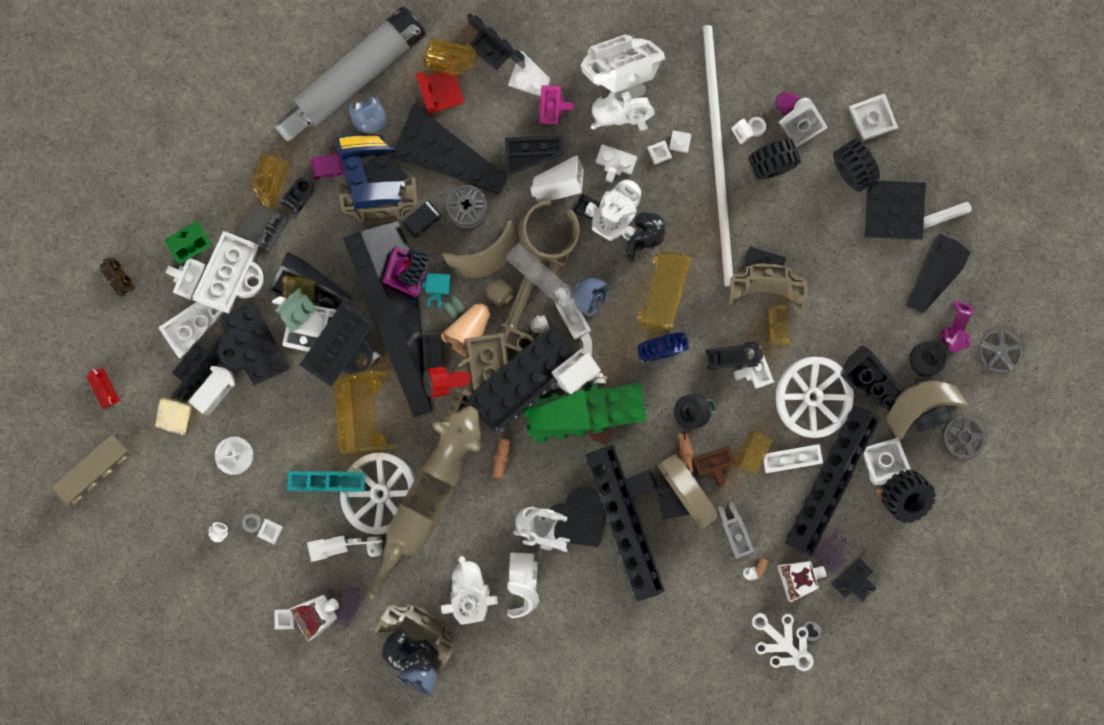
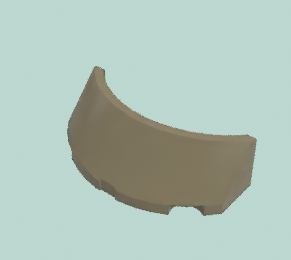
[339,177,418,224]
[442,220,520,279]
[728,263,808,309]
[886,380,969,440]
[657,453,720,530]
[374,605,456,671]

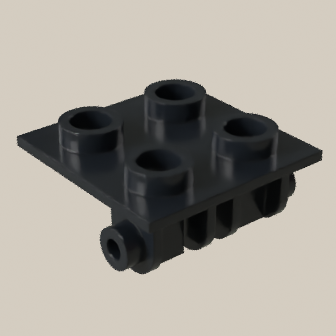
[656,475,694,520]

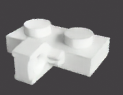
[596,144,638,183]
[166,258,207,300]
[733,346,774,389]

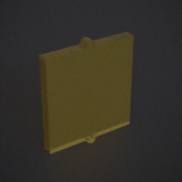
[283,275,315,305]
[155,396,192,435]

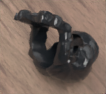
[626,212,665,263]
[382,629,437,672]

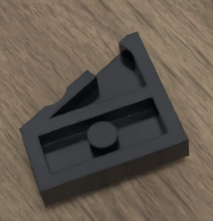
[363,153,408,183]

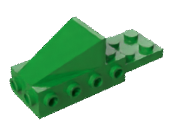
[524,383,647,443]

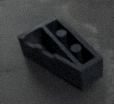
[505,135,563,177]

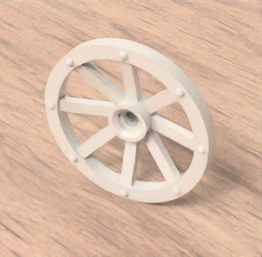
[776,357,854,438]
[340,453,415,535]

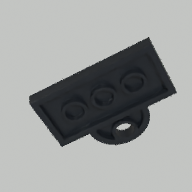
[299,301,375,387]
[217,302,289,386]

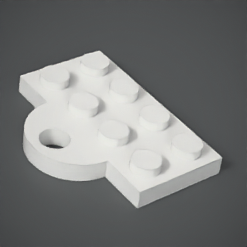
[192,231,264,314]

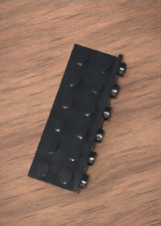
[466,324,575,432]

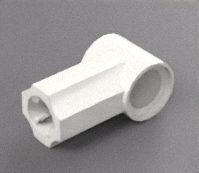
[307,536,348,562]

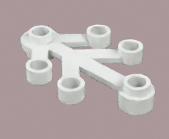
[752,613,814,671]

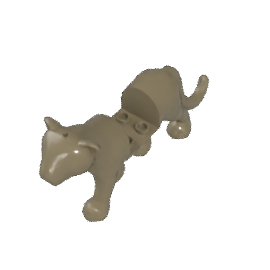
[369,406,481,599]

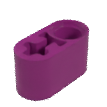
[310,153,344,180]

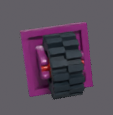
[382,246,429,297]

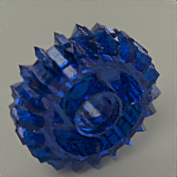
[637,332,689,363]

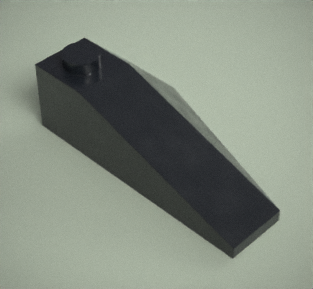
[906,234,970,313]
[268,252,351,310]
[840,345,904,411]

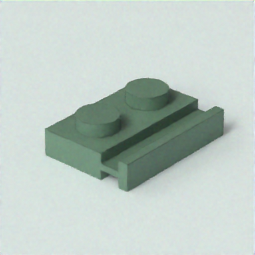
[275,288,317,332]

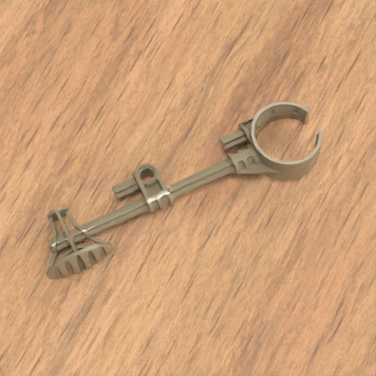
[447,200,580,421]

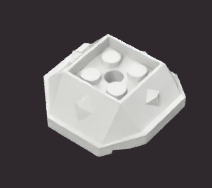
[581,35,665,93]

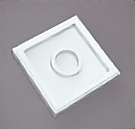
[849,93,898,142]

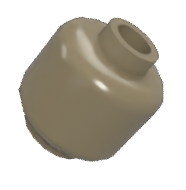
[485,279,514,308]

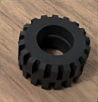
[748,139,801,180]
[833,139,880,192]
[881,469,936,523]

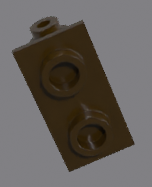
[100,258,135,297]

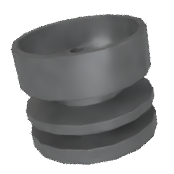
[446,185,487,230]

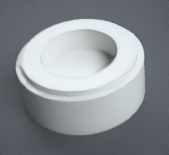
[748,117,766,137]

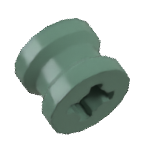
[443,296,466,320]

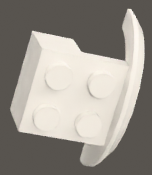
[272,297,336,352]
[551,333,601,394]
[507,553,539,618]

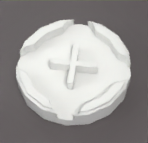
[215,437,254,475]

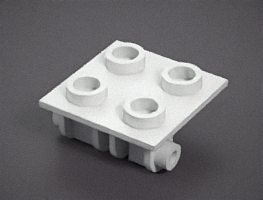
[343,536,386,557]

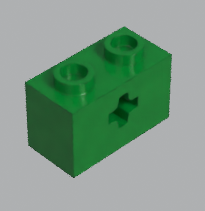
[165,220,212,265]

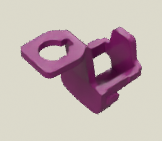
[940,301,974,353]

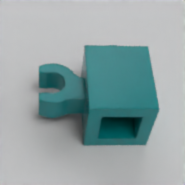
[422,273,451,308]

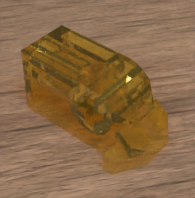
[423,37,477,75]
[252,153,290,208]

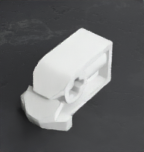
[188,366,235,416]

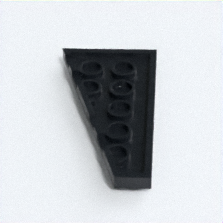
[393,104,507,194]

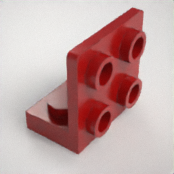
[416,68,464,115]

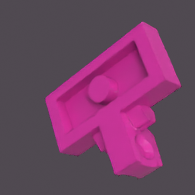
[539,85,574,125]

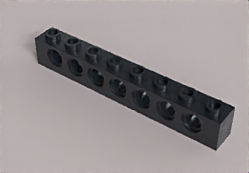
[785,406,881,557]
[585,444,665,602]

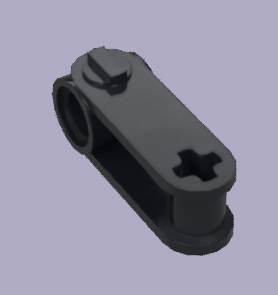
[705,341,763,370]

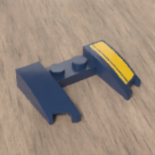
[336,134,405,210]

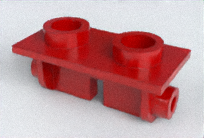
[86,367,120,410]

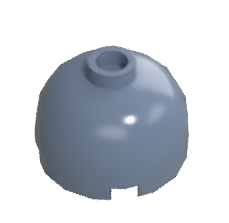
[573,278,610,317]
[397,666,437,695]

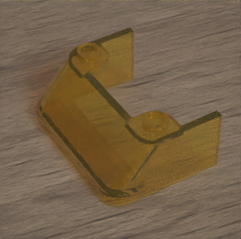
[637,251,692,336]
[334,371,397,454]

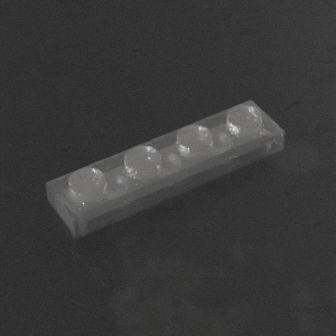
[505,243,575,307]

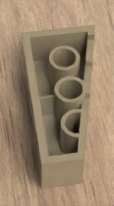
[52,435,129,511]

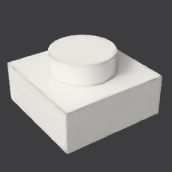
[731,119,754,144]
[669,130,691,153]

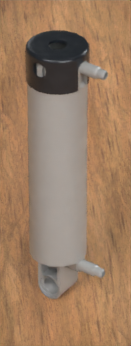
[274,6,426,141]

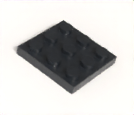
[865,181,926,240]

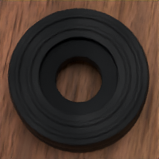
[910,341,947,376]
[674,394,711,430]
[915,406,952,432]

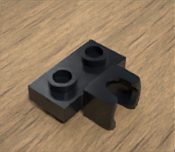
[831,557,877,603]

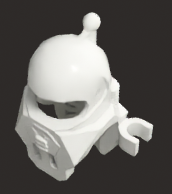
[591,83,655,131]
[584,180,641,241]
[513,506,570,552]
[441,556,498,625]

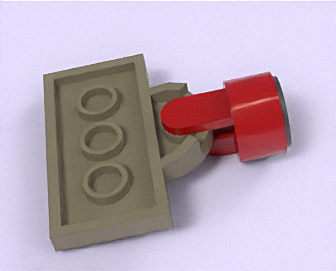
[423,333,507,416]

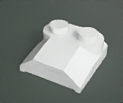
[779,98,828,148]
[863,437,910,485]

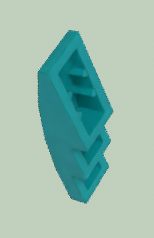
[287,471,365,492]

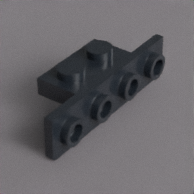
[467,13,526,71]
[170,337,228,406]

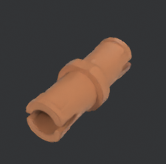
[677,433,694,472]
[492,439,510,479]

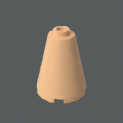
[441,303,490,357]

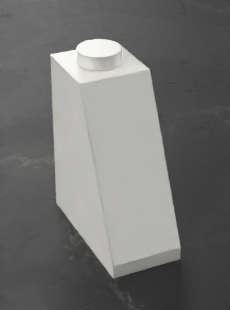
[530,155,584,203]

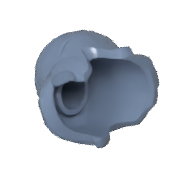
[349,97,386,135]

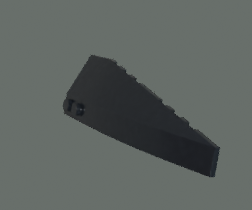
[343,221,432,418]

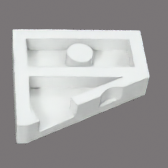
[508,51,550,96]

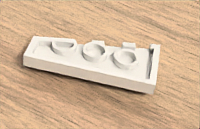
[158,302,224,360]

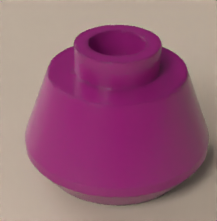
[775,93,800,116]

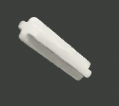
[923,202,971,229]

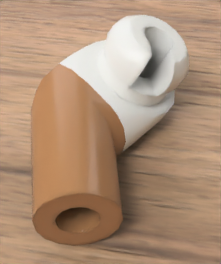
[743,557,769,580]

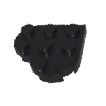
[544,487,604,547]

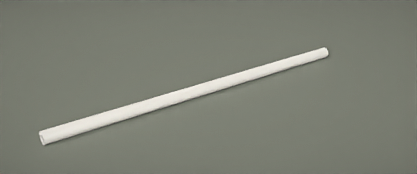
[703,25,733,286]

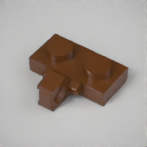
[692,446,736,486]

